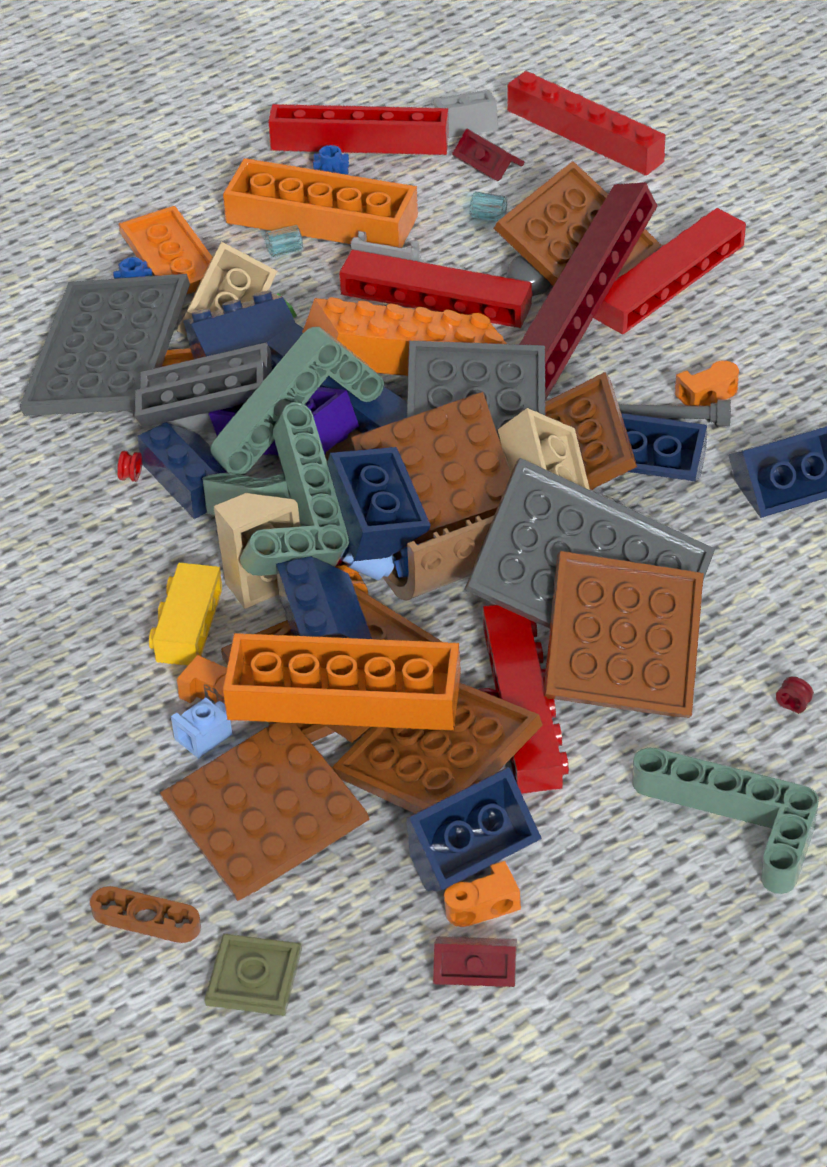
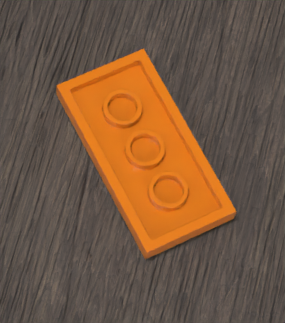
[119,205,213,295]

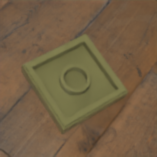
[205,934,302,1016]

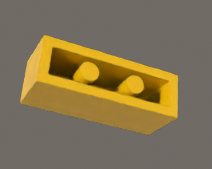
[149,562,223,666]

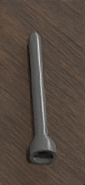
[618,399,731,426]

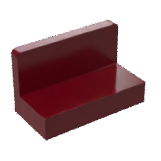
[452,128,525,181]
[433,936,517,987]

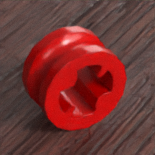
[117,450,142,482]

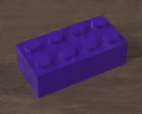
[208,387,359,456]

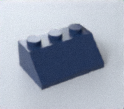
[183,291,296,359]
[621,413,707,482]
[137,422,228,519]
[728,426,827,518]
[327,447,431,561]
[276,556,372,639]
[406,767,542,891]

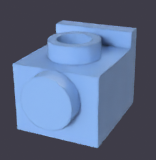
[171,697,232,759]

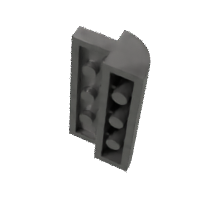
[135,342,272,427]

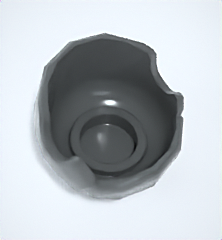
[506,255,552,296]

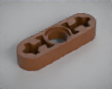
[90,886,201,943]

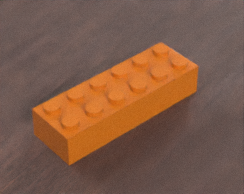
[223,158,418,248]
[302,297,507,376]
[223,633,461,731]

